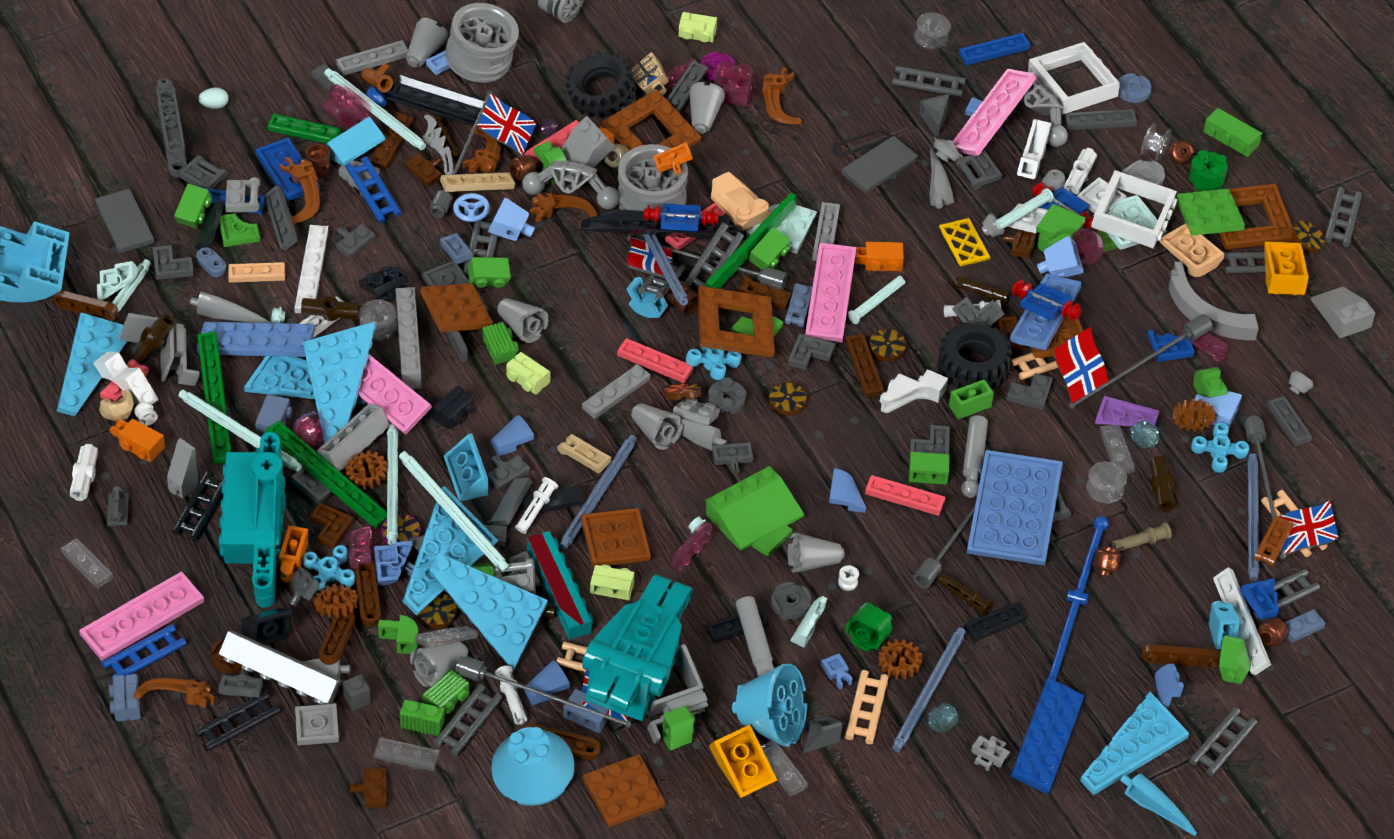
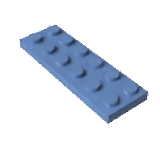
[1010,274,1081,350]
[196,322,316,357]

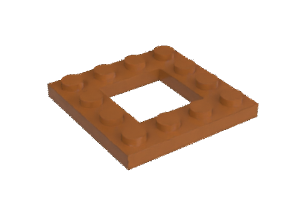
[600,89,701,151]
[1219,184,1294,250]
[697,286,775,358]

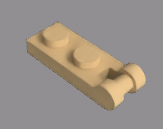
[557,434,611,474]

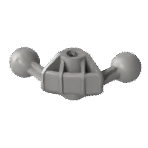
[1024,82,1068,147]
[522,160,620,210]

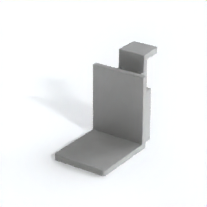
[120,313,199,386]
[647,644,708,744]

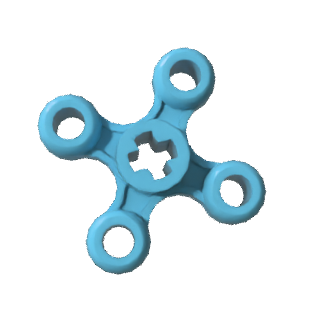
[686,347,741,380]
[1191,422,1249,473]
[302,545,356,594]

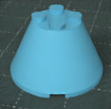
[732,664,807,746]
[491,727,574,806]

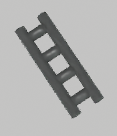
[892,66,966,97]
[1325,187,1362,247]
[463,219,498,275]
[684,222,744,287]
[1223,252,1265,274]
[638,265,686,299]
[1244,568,1320,620]
[433,684,503,757]
[1189,707,1258,776]

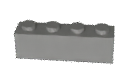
[317,404,390,471]

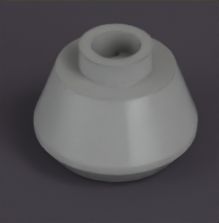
[1042,170,1066,193]
[981,213,1005,237]
[1288,371,1313,395]

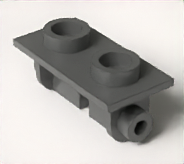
[107,486,129,526]

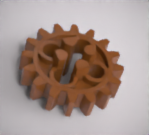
[1173,398,1215,432]
[345,450,388,490]
[314,584,358,618]
[878,639,922,680]

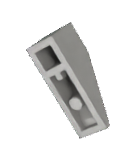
[167,438,199,498]

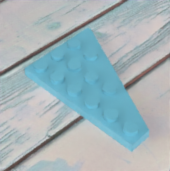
[303,322,376,443]
[403,486,498,615]
[430,553,548,671]

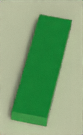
[267,114,342,143]

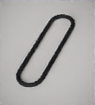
[833,129,890,156]

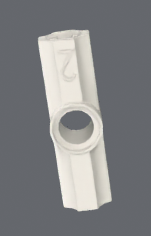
[1064,148,1097,195]
[70,444,98,501]

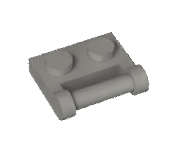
[226,177,260,212]
[493,558,535,594]

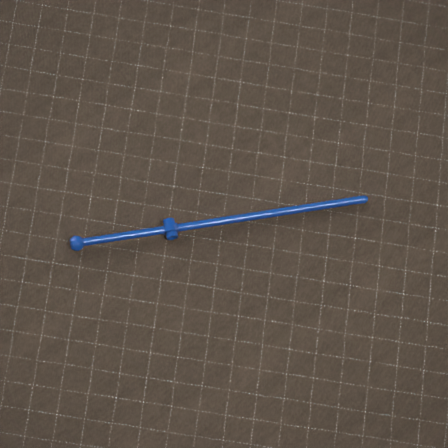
[1049,516,1109,681]

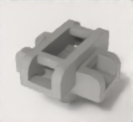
[971,736,1010,771]

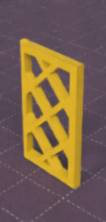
[939,218,990,267]

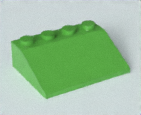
[706,466,804,551]

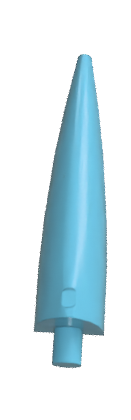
[1120,773,1197,836]

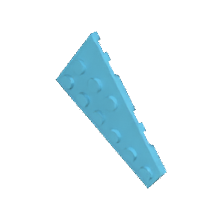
[57,313,127,416]
[244,356,366,404]
[1081,692,1189,795]

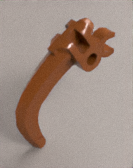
[763,68,802,125]
[463,126,501,174]
[279,157,320,224]
[529,192,598,222]
[134,678,214,708]

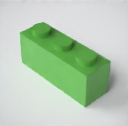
[1203,108,1262,157]

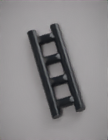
[172,472,224,541]
[194,692,280,751]

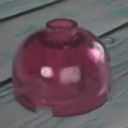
[1072,228,1104,266]
[292,411,324,451]

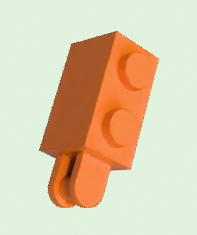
[854,242,904,271]
[109,419,165,462]
[279,525,308,582]

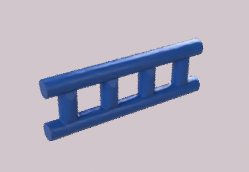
[345,156,402,223]
[101,624,186,679]

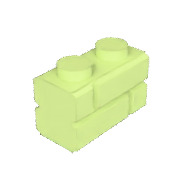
[678,12,717,43]
[506,352,550,395]
[590,565,634,600]

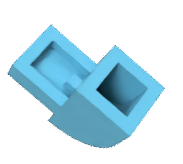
[626,277,668,318]

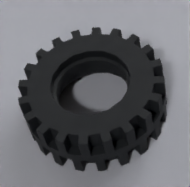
[565,50,636,118]

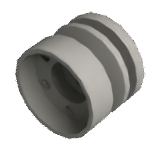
[538,0,583,23]

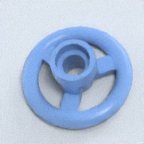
[453,193,490,222]

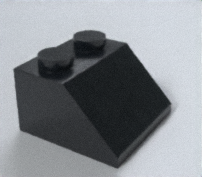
[240,608,292,645]

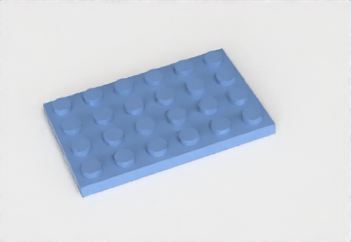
[967,450,1063,566]

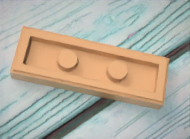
[229,262,285,283]

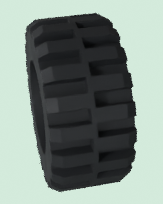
[938,322,1012,389]

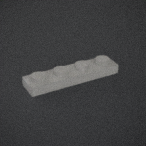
[336,40,408,76]
[812,202,840,261]
[582,364,651,419]

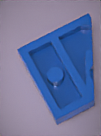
[1147,330,1195,362]
[1240,578,1279,620]

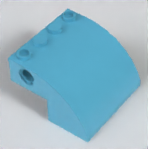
[0,221,70,302]

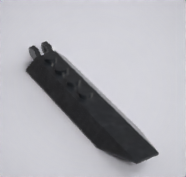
[382,74,485,128]
[581,210,743,240]

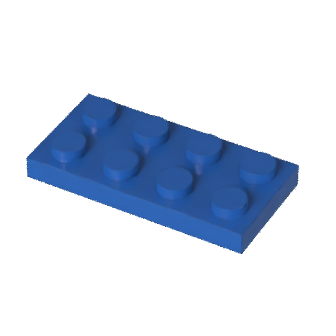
[255,137,320,202]

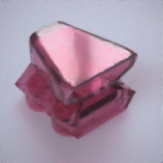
[715,62,754,108]
[321,84,370,130]

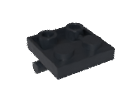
[359,266,409,306]

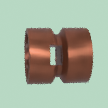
[306,144,331,178]
[666,281,698,316]

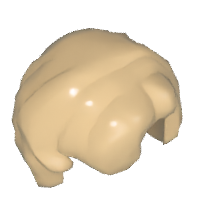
[99,390,134,421]

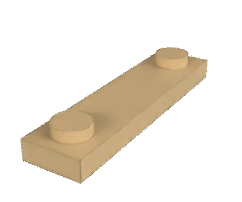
[440,173,515,192]

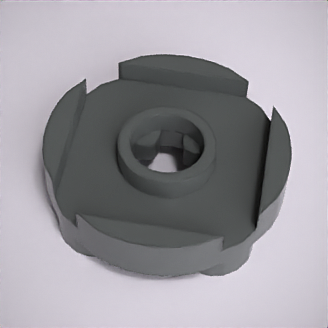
[708,378,746,414]
[771,582,811,620]

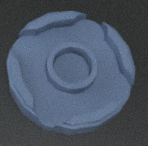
[1118,73,1151,103]

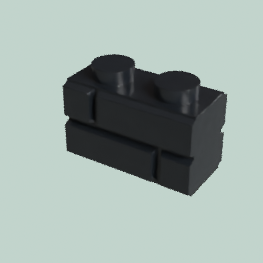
[432,385,475,430]

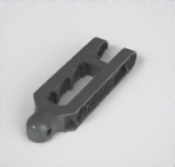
[156,78,187,177]

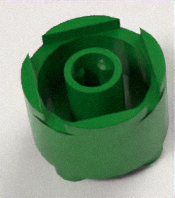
[1189,150,1228,191]
[845,603,892,651]

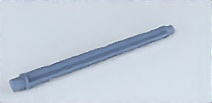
[643,234,688,306]
[559,435,637,550]
[1247,454,1260,581]
[892,627,966,752]

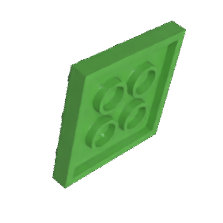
[1176,189,1245,236]

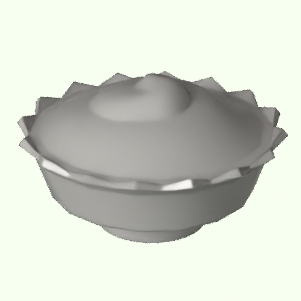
[933,137,963,162]

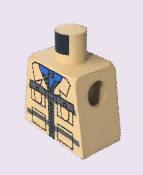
[631,52,669,95]

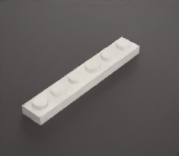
[295,225,329,313]
[1213,567,1271,675]

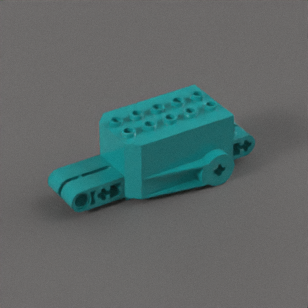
[219,432,286,608]
[582,574,693,721]

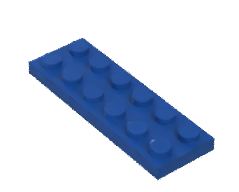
[1010,677,1084,794]

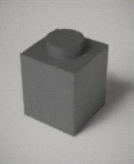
[343,674,371,711]

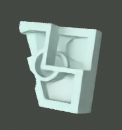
[97,261,138,301]
[790,596,827,648]

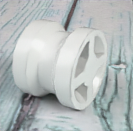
[134,402,158,426]
[838,565,859,591]

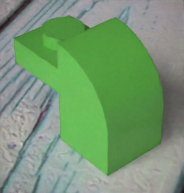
[534,141,566,185]
[1193,367,1227,398]
[378,615,419,654]

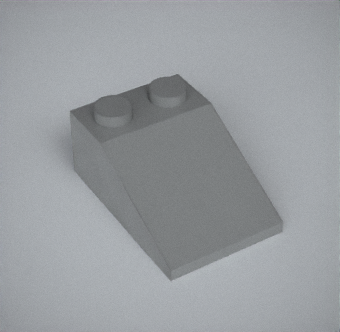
[561,116,616,168]
[1311,287,1375,339]

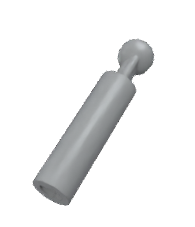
[961,415,988,498]
[736,596,774,677]

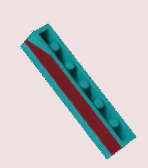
[527,531,594,640]

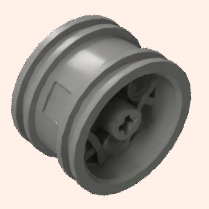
[445,3,519,83]
[618,144,688,212]

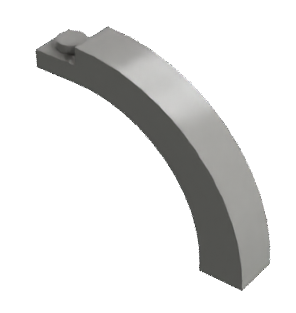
[1168,262,1258,340]

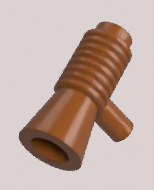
[362,63,393,92]

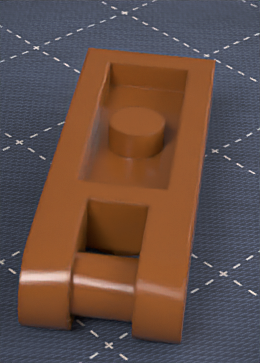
[1254,516,1294,567]

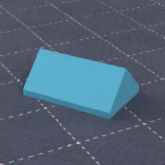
[326,116,386,166]
[444,433,488,501]

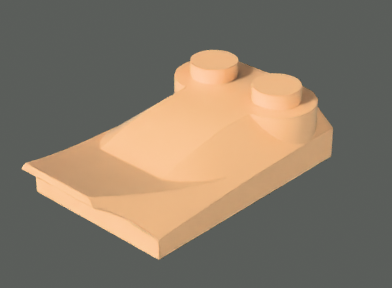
[711,172,772,231]
[1159,224,1224,277]

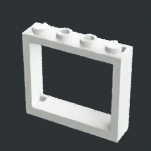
[1028,42,1120,114]
[1091,170,1178,248]

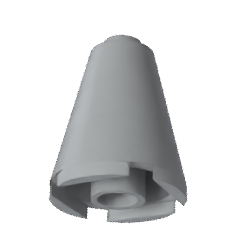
[406,18,449,68]
[689,82,725,134]
[498,298,548,343]
[631,403,683,450]
[788,533,845,573]
[410,642,468,687]

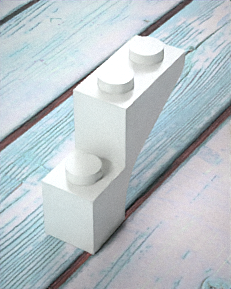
[1017,119,1052,179]
[93,352,159,405]
[880,369,948,413]

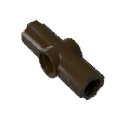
[301,296,360,321]
[131,313,175,363]
[1150,456,1175,512]

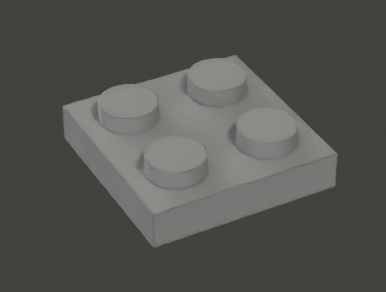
[673,398,720,425]
[295,704,339,745]

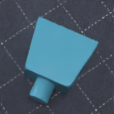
[1209,601,1240,650]

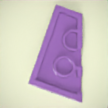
[1095,396,1159,428]

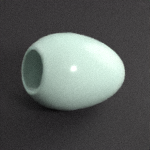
[199,88,228,109]

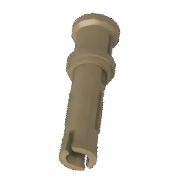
[1112,522,1172,552]

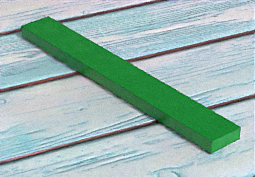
[706,193,797,289]
[197,331,232,465]
[264,420,387,529]

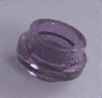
[541,118,557,136]

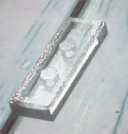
[1100,425,1135,475]
[60,538,113,588]
[415,626,478,647]
[374,738,440,771]
[761,741,808,797]

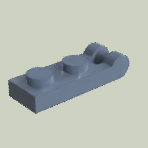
[785,283,813,327]

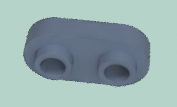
[196,248,226,277]

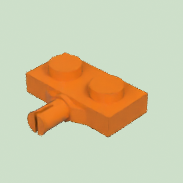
[653,142,693,175]

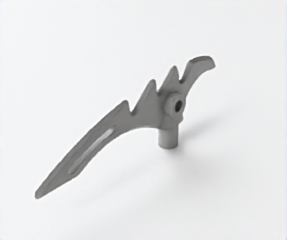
[422,115,453,175]

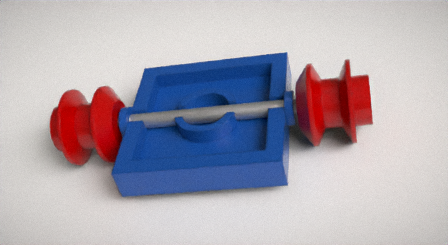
[1032,182,1094,231]
[644,203,718,231]
[1012,279,1081,321]

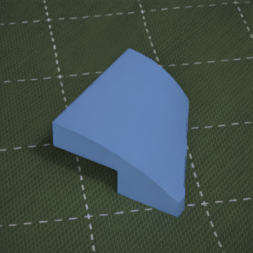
[491,415,534,456]
[829,468,866,513]
[374,541,413,586]
[524,660,570,705]
[1155,664,1184,709]

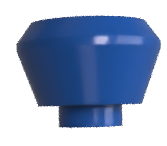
[365,86,387,108]

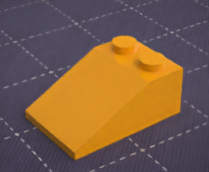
[1264,242,1309,295]
[709,724,777,798]

